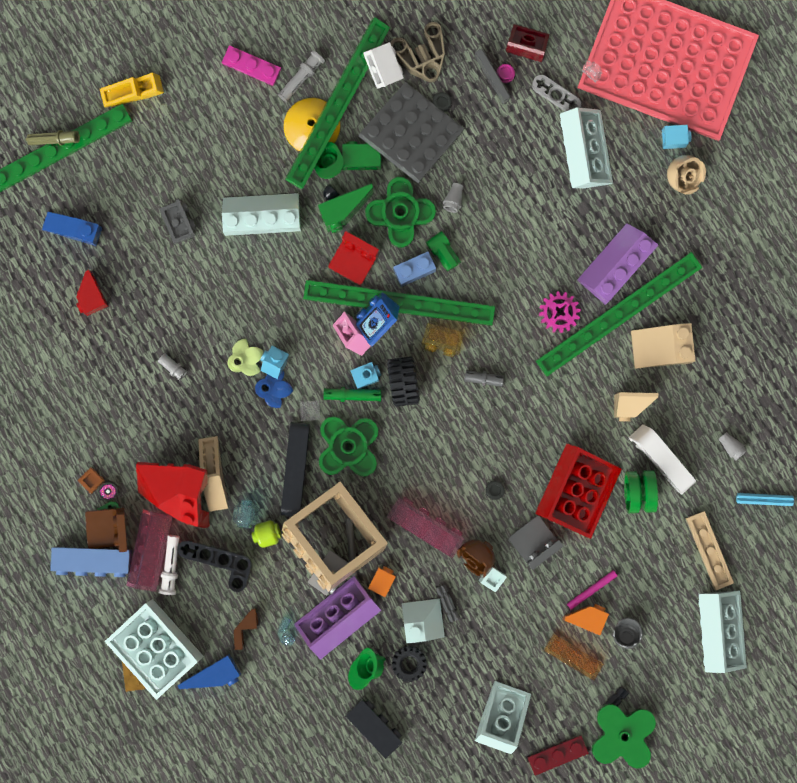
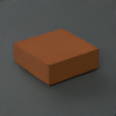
[77,467,106,494]

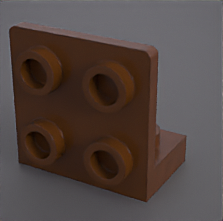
[85,508,127,552]

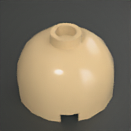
[667,155,706,195]

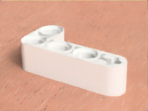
[629,424,696,495]

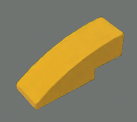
[100,73,164,107]

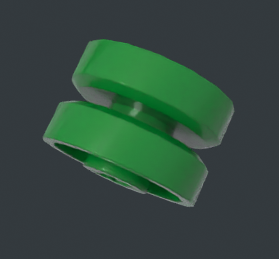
[624,470,658,514]

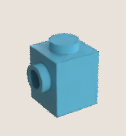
[662,125,691,149]
[260,346,289,379]
[350,362,381,389]

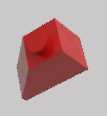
[76,270,108,316]

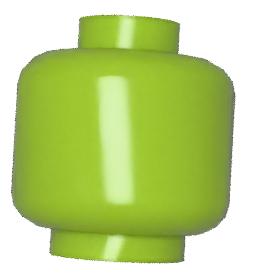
[252,520,281,548]

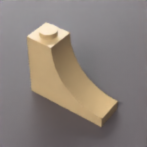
[199,436,228,512]

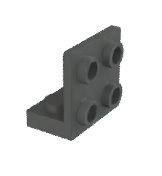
[508,516,563,570]

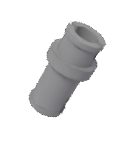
[158,353,187,381]

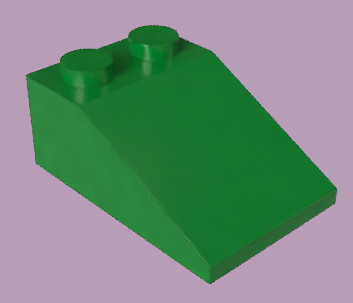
[318,184,374,233]

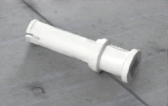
[159,535,180,595]

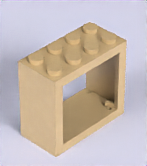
[282,482,388,592]

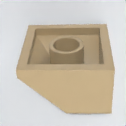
[614,392,658,422]

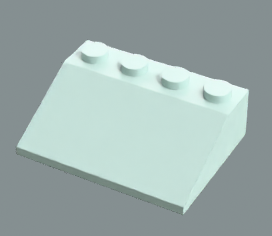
[105,599,204,700]

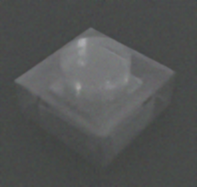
[581,60,603,83]
[300,401,321,422]

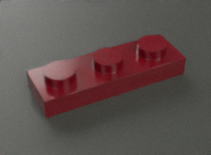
[527,735,589,776]

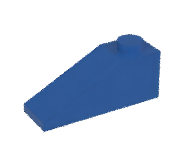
[42,212,102,246]
[178,654,241,689]

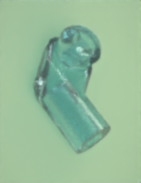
[277,616,295,646]

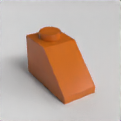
[563,604,609,635]

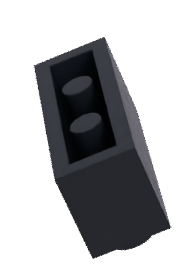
[345,698,403,759]

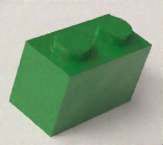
[342,141,381,171]

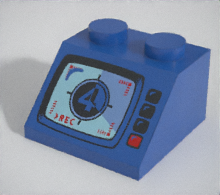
[356,292,400,346]

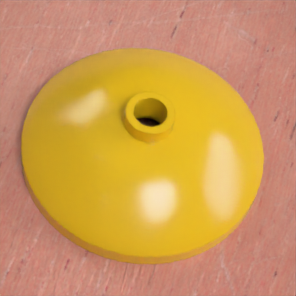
[284,98,340,151]

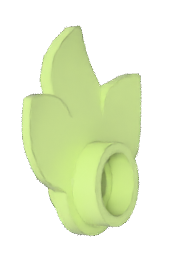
[227,339,263,376]

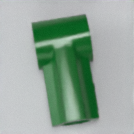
[426,231,461,272]

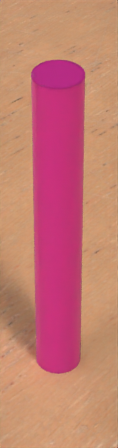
[567,570,618,610]

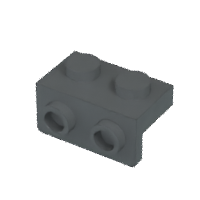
[159,198,197,245]

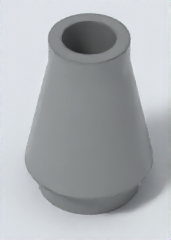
[443,183,464,213]
[719,432,747,460]

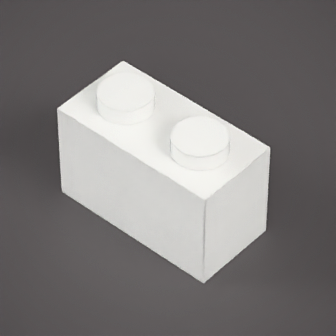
[363,42,404,89]

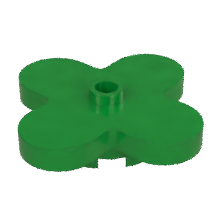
[365,177,436,248]
[319,417,378,476]
[592,704,656,769]

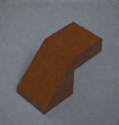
[234,608,258,650]

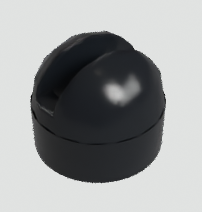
[323,184,340,201]

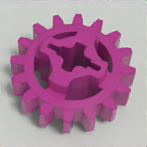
[539,291,581,333]

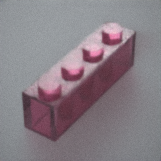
[387,497,464,558]
[126,509,172,592]

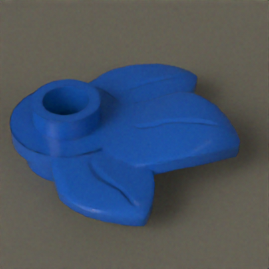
[255,371,293,408]

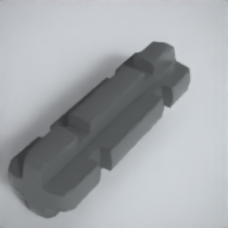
[436,585,459,622]

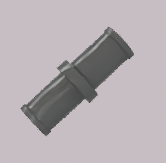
[464,370,504,387]

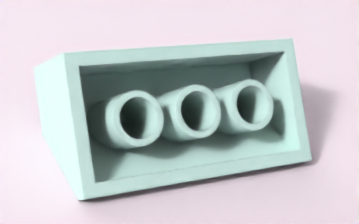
[560,107,613,188]
[222,193,301,236]
[699,591,747,673]

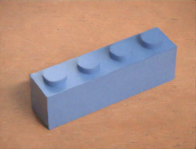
[50,547,132,577]

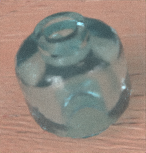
[233,500,259,529]

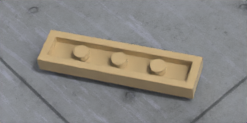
[686,511,734,590]

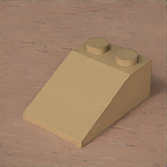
[631,323,695,369]

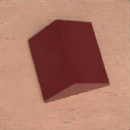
[506,24,550,62]

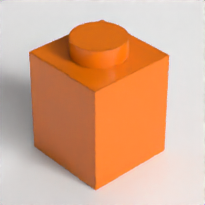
[368,566,396,597]

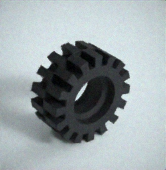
[392,646,427,682]

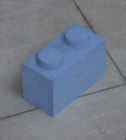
[393,252,436,287]

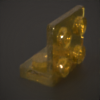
[421,323,464,357]

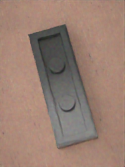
[475,49,510,104]

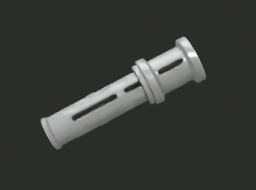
[277,50,325,103]

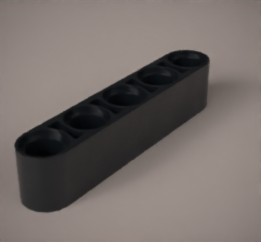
[281,422,310,517]

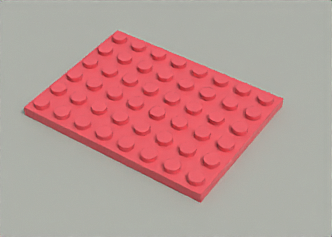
[577,0,759,141]

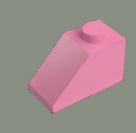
[333,311,370,356]

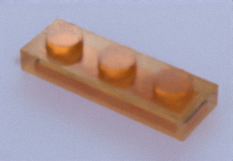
[544,634,604,680]

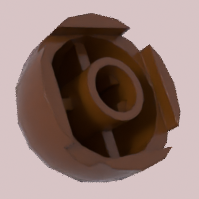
[457,539,496,578]

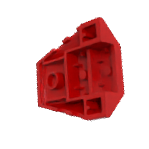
[136,462,210,528]

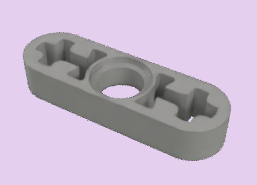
[532,75,581,112]

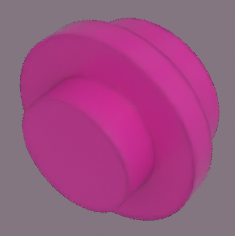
[496,64,515,83]

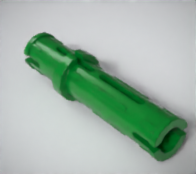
[323,387,381,402]

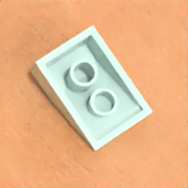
[475,681,531,754]

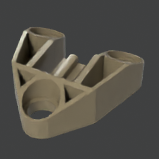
[390,22,445,82]

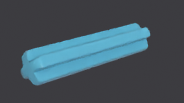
[736,493,794,506]

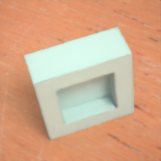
[479,567,507,592]

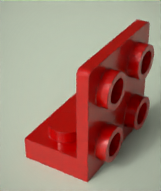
[328,231,379,285]

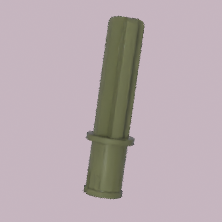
[26,130,80,145]

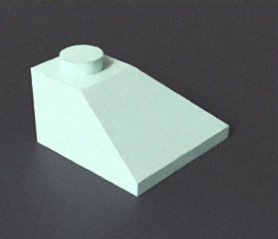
[402,599,445,643]

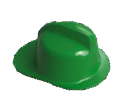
[314,142,344,179]
[348,648,386,690]

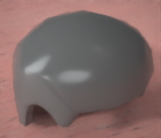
[613,617,643,649]

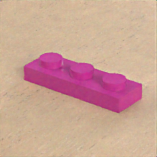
[222,45,281,86]

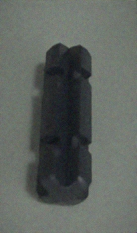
[597,687,629,712]

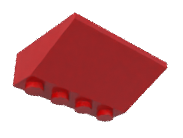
[535,443,622,539]

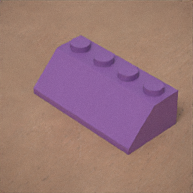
[577,224,658,305]
[294,576,381,660]

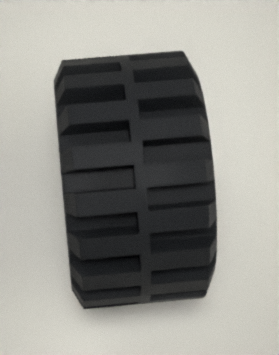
[387,356,420,407]

